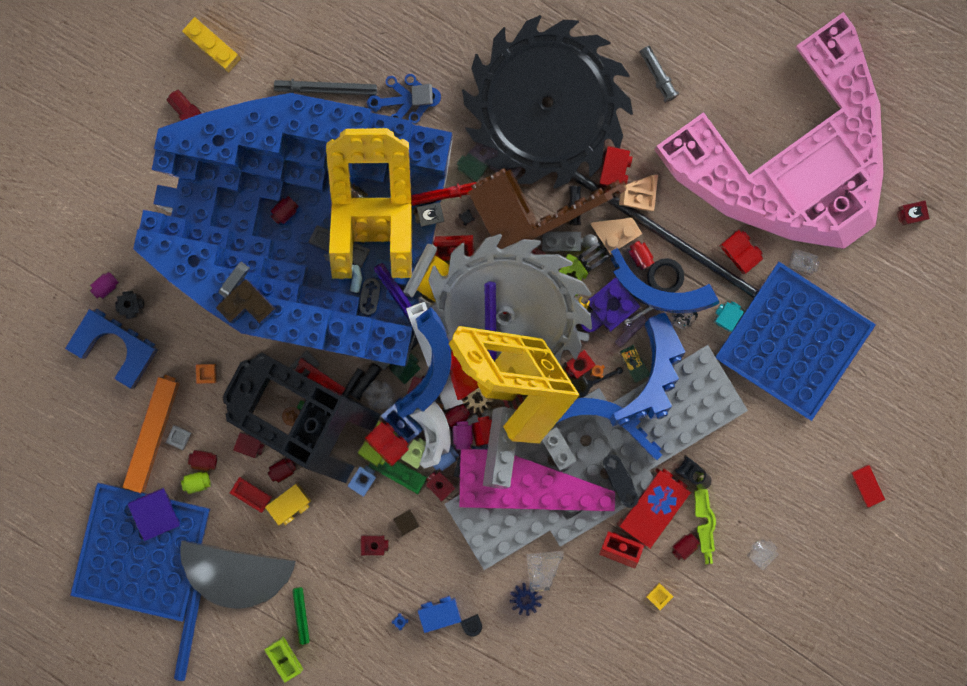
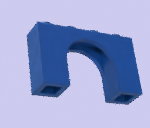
[65,308,158,389]

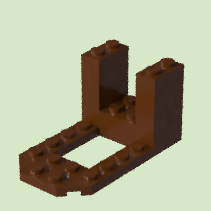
[468,168,627,249]

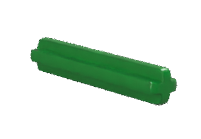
[292,587,310,645]

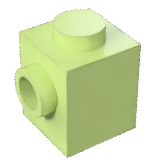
[401,438,426,469]

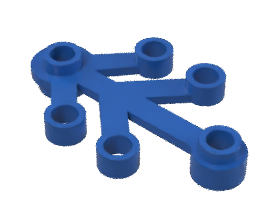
[367,74,441,124]

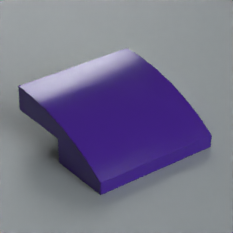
[128,487,180,541]

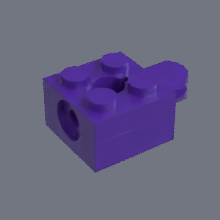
[581,278,640,333]

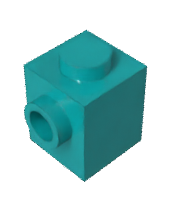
[713,301,744,332]

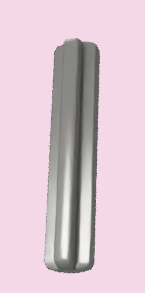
[403,244,437,297]

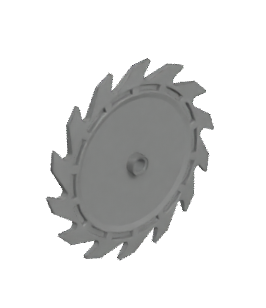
[419,234,592,364]

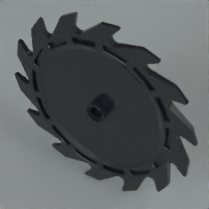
[462,15,633,189]

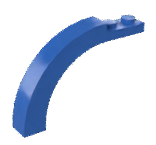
[556,398,662,460]

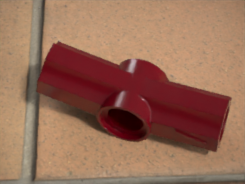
[166,89,202,121]

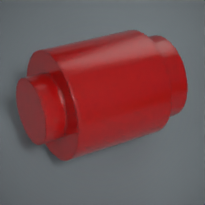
[628,241,654,270]

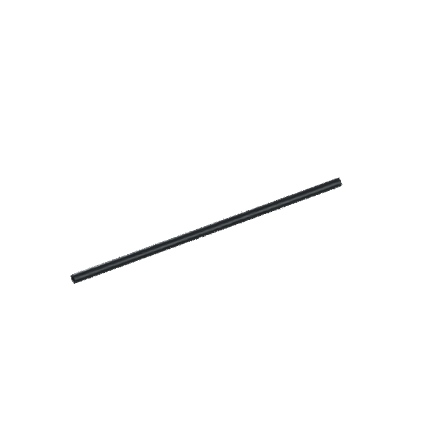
[571,171,759,298]

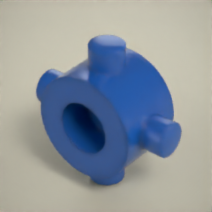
[392,613,408,630]

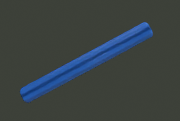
[174,587,201,681]

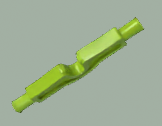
[694,477,716,564]

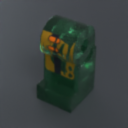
[619,344,650,383]

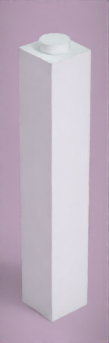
[406,302,463,410]

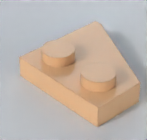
[619,174,658,212]
[591,218,643,255]

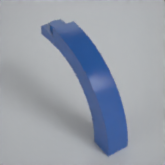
[610,248,720,313]
[396,307,451,418]

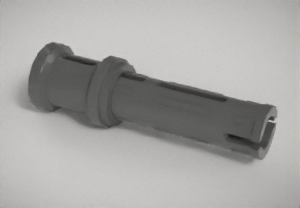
[639,46,680,103]

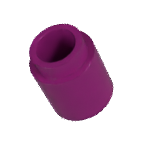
[90,272,119,299]
[453,421,473,449]

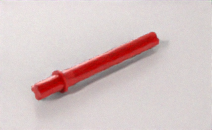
[411,182,476,206]

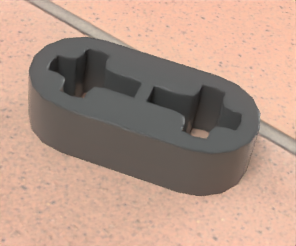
[218,262,250,298]
[359,278,380,316]

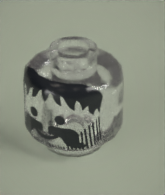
[670,312,699,331]

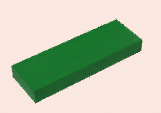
[368,461,427,494]

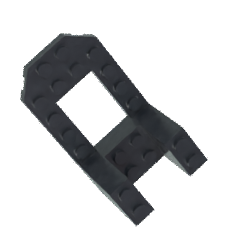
[223,353,381,483]

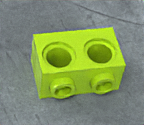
[264,636,303,683]

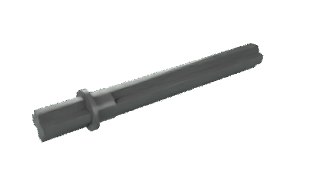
[274,79,377,96]

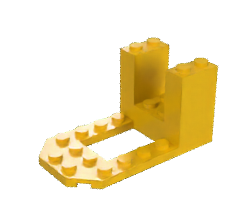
[326,128,412,279]
[449,326,580,444]

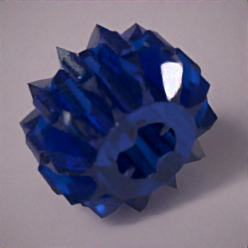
[510,583,542,616]

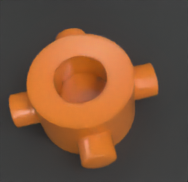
[590,365,605,379]

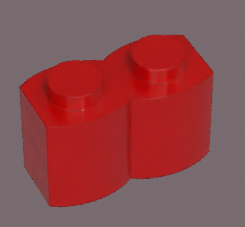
[719,230,763,275]
[364,422,409,467]

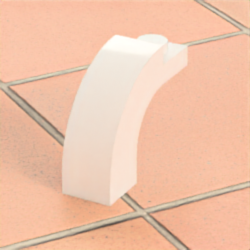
[409,401,451,468]

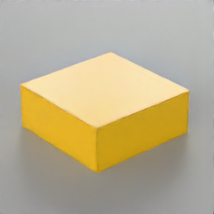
[646,583,673,611]

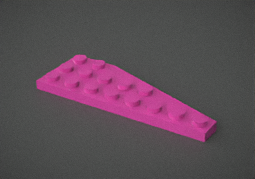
[459,449,615,511]

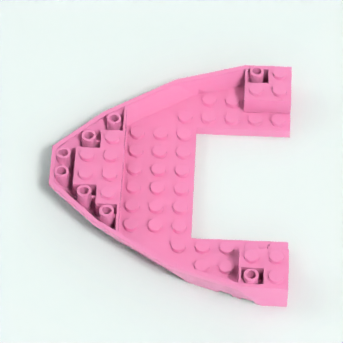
[654,12,883,249]

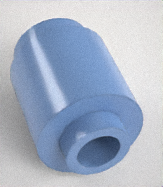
[433,444,459,471]

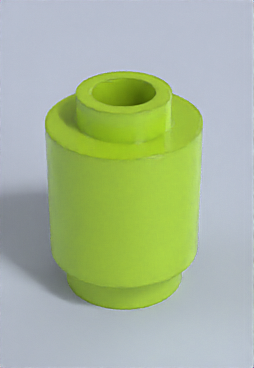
[181,471,211,494]

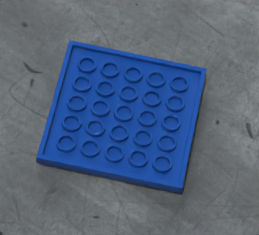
[715,261,876,421]
[70,483,211,622]

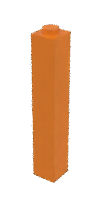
[123,375,180,493]

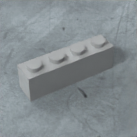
[483,407,516,489]

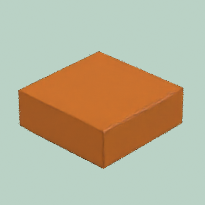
[196,364,217,384]

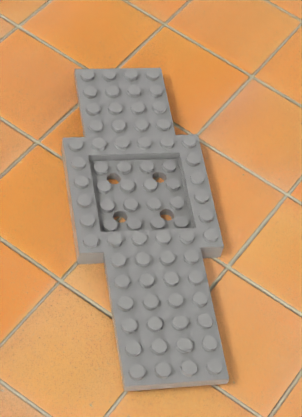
[444,345,748,570]

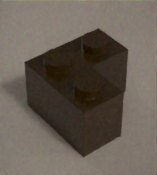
[216,279,277,324]

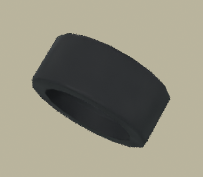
[647,258,684,293]

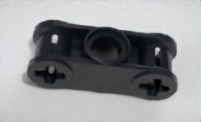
[603,454,639,508]

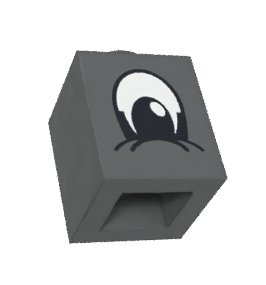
[414,202,445,227]

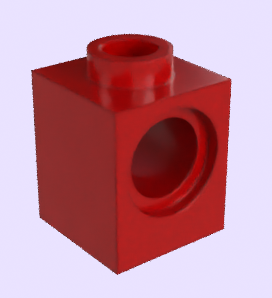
[565,350,596,379]

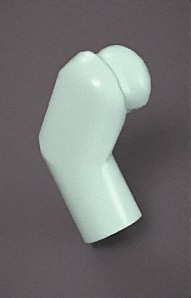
[350,264,362,293]

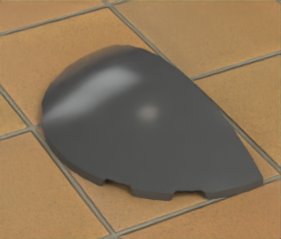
[181,540,296,609]

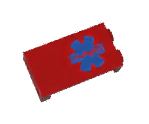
[617,468,691,549]

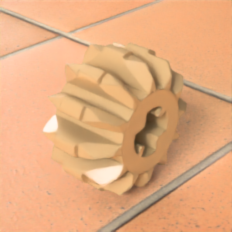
[462,388,494,413]

